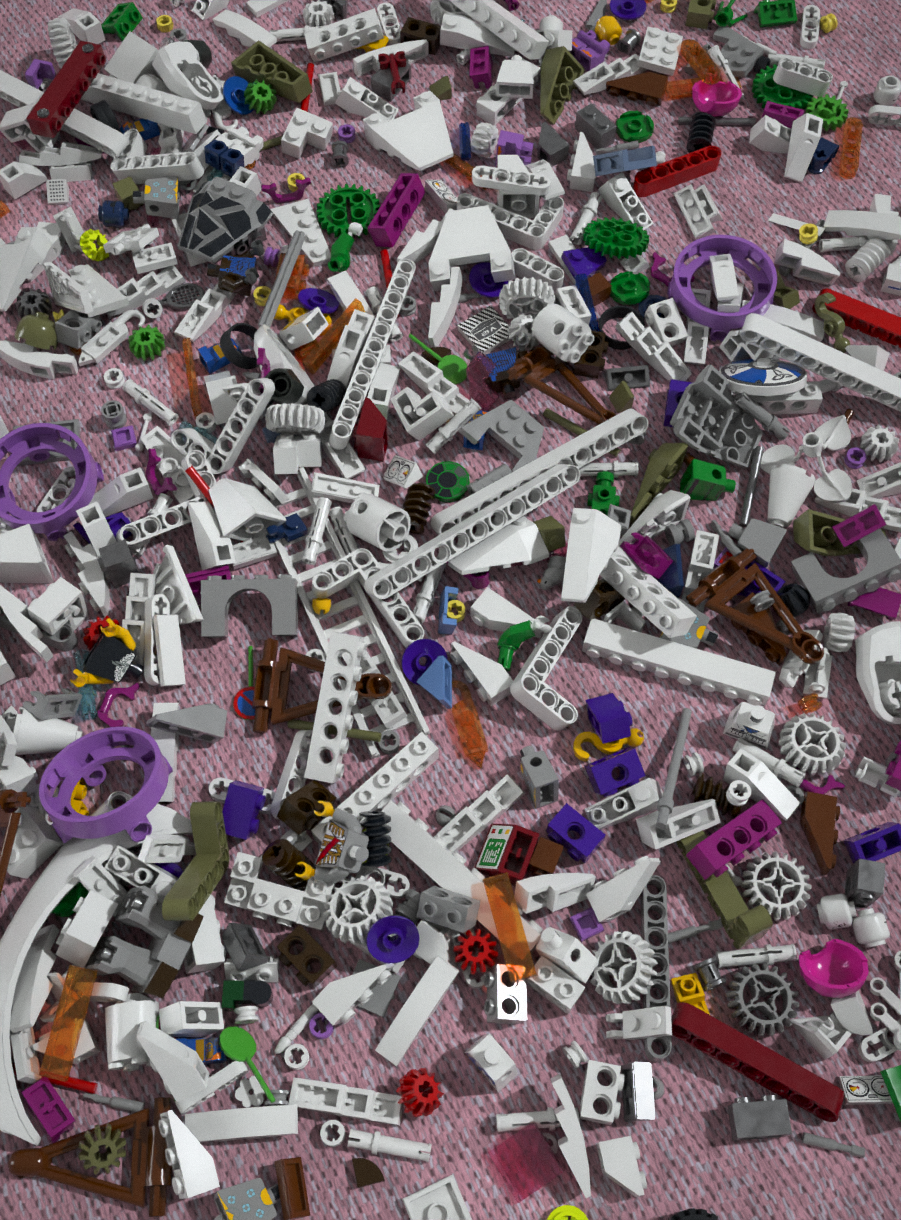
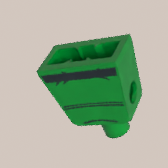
[680,459,736,501]

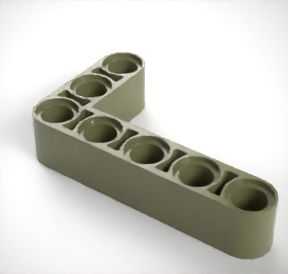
[162,801,230,921]
[676,830,773,950]

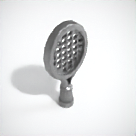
[147,283,205,312]

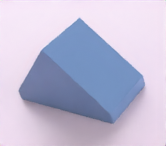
[417,656,452,709]

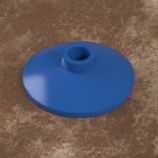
[223,76,254,115]

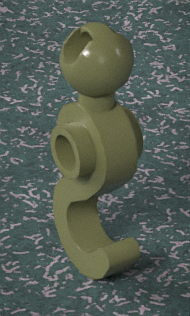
[815,293,850,353]

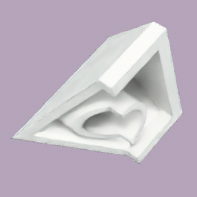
[845,345,890,371]
[791,1011,852,1060]

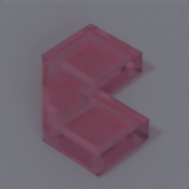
[466,351,500,412]

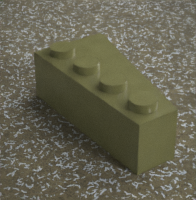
[231,40,313,103]

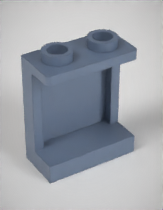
[593,146,657,176]

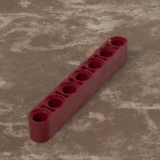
[671,1002,845,1122]

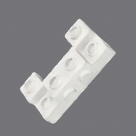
[224,852,335,931]

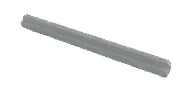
[258,230,305,328]

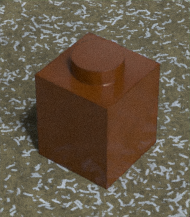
[578,272,612,309]
[528,837,564,876]

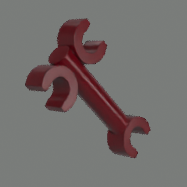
[378,51,407,94]

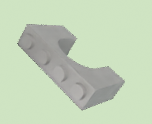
[791,528,901,614]
[201,574,298,638]

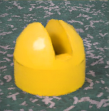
[312,598,331,615]

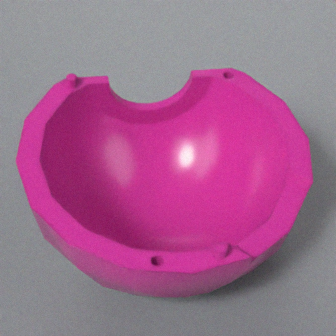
[692,79,742,117]
[799,939,869,999]

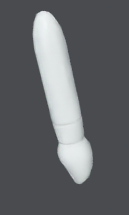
[274,1004,319,1054]

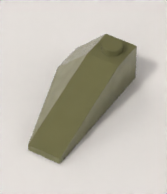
[540,46,585,125]

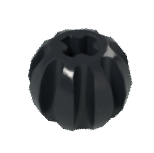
[777,583,810,617]

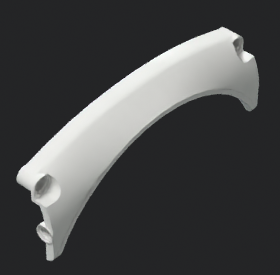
[0,791,193,1146]

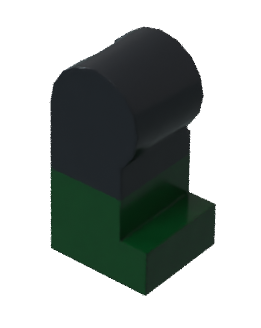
[222,980,274,1011]

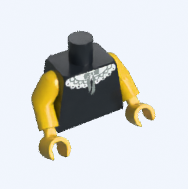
[70,618,144,687]

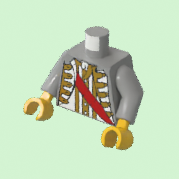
[295,801,369,883]

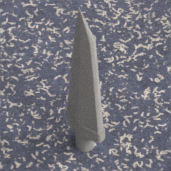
[585,0,607,32]

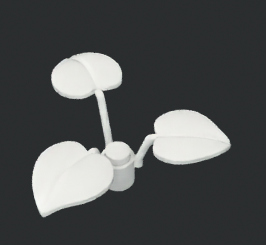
[760,415,852,502]

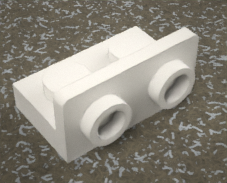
[131,243,178,274]

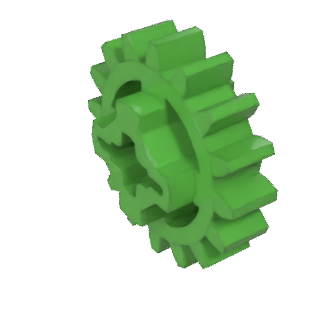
[805,94,849,131]

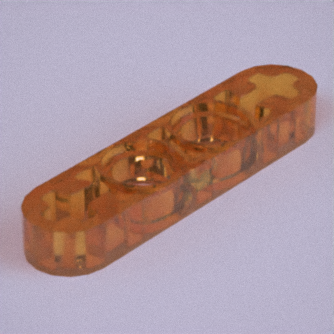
[680,39,721,85]
[839,117,863,179]

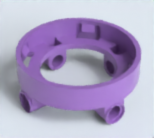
[667,235,777,342]
[0,423,104,541]
[39,727,173,843]

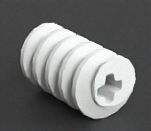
[845,238,890,282]

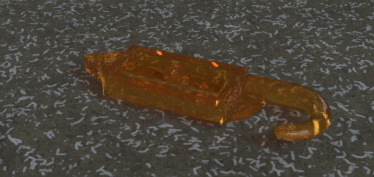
[452,680,488,769]

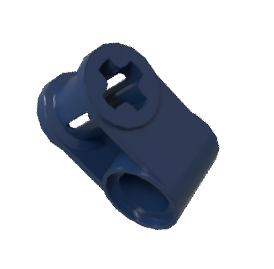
[807,137,840,174]

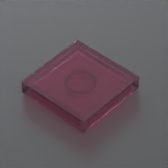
[488,1121,565,1203]

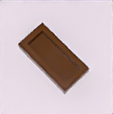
[275,1157,310,1220]

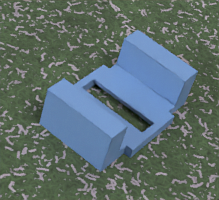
[438,586,459,635]

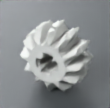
[303,0,334,27]
[470,122,499,158]
[507,314,540,351]
[860,425,899,463]
[823,613,856,652]

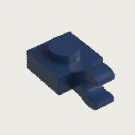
[266,513,308,543]

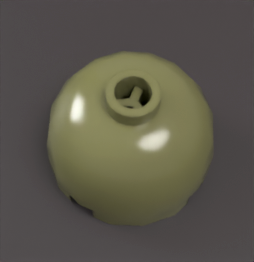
[14,312,58,350]

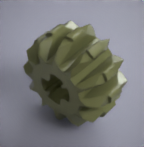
[78,1123,126,1175]

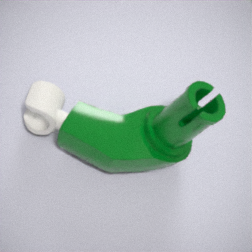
[328,222,363,272]
[497,616,552,672]

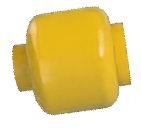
[595,16,622,45]

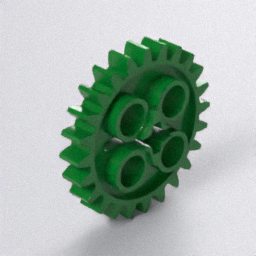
[751,64,814,110]
[316,184,381,238]
[583,217,649,259]

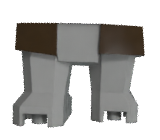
[85,886,204,998]

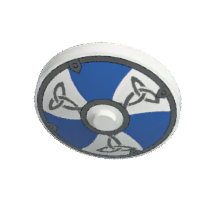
[719,358,807,396]

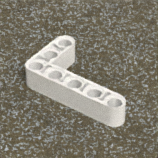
[110,129,204,184]
[456,193,564,250]
[171,378,275,474]
[116,450,216,547]
[312,548,424,648]
[510,606,582,731]

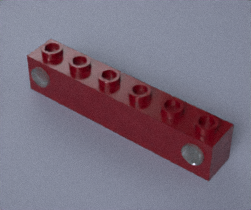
[27,41,106,139]

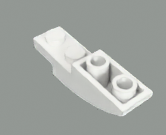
[327,309,375,389]
[0,340,79,379]
[64,531,110,617]

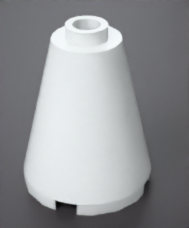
[767,464,816,528]
[13,707,83,755]

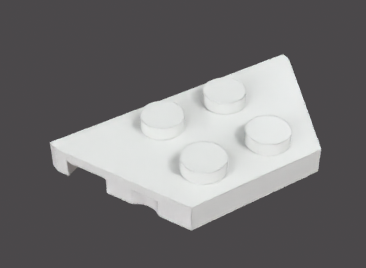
[153,545,203,625]

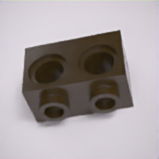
[400,17,441,55]
[573,330,608,379]
[574,579,625,620]
[277,780,337,835]
[277,924,337,989]

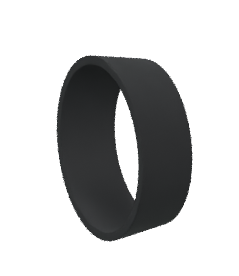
[599,306,645,350]
[220,323,259,369]

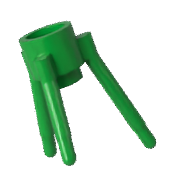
[713,0,748,27]

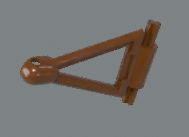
[507,346,616,426]
[686,548,824,665]
[252,638,392,734]
[0,789,31,896]
[8,1097,172,1217]

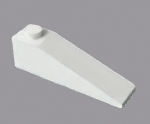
[440,11,515,57]
[619,490,690,554]
[561,508,621,603]
[448,516,549,575]

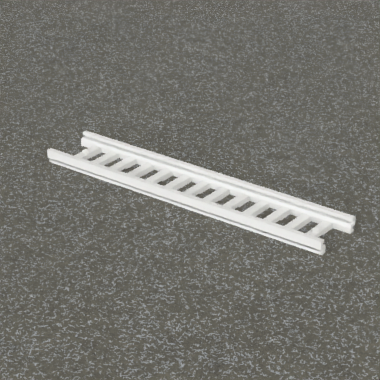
[254,467,430,759]

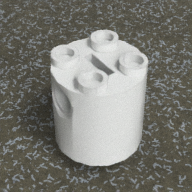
[532,304,594,363]
[343,492,411,551]
[105,993,159,1072]

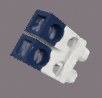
[204,126,264,178]

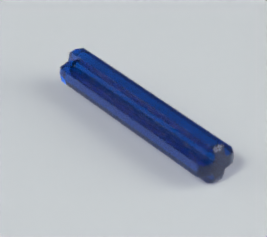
[459,122,471,161]
[575,273,600,332]

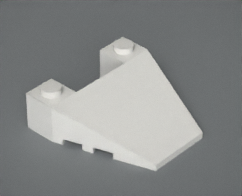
[363,91,454,171]
[428,205,515,291]
[0,227,52,311]

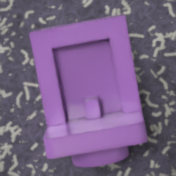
[25,59,56,89]

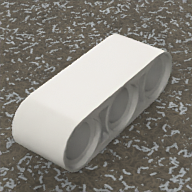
[773,58,833,97]
[511,248,564,293]

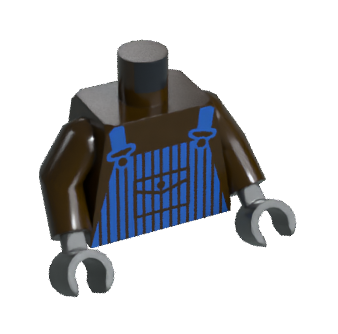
[207,239,264,296]
[464,334,529,399]

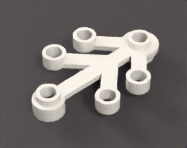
[869,951,901,1051]

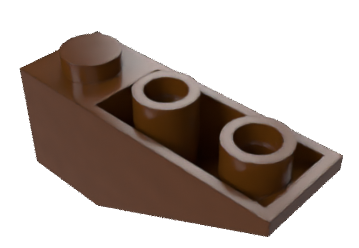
[606,72,668,106]
[731,592,786,666]
[800,791,840,875]

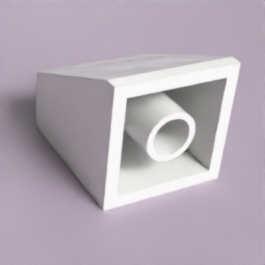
[104,31,160,84]
[496,155,540,219]
[209,478,286,541]
[0,524,54,584]

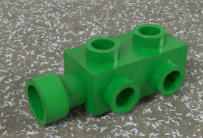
[587,471,620,516]

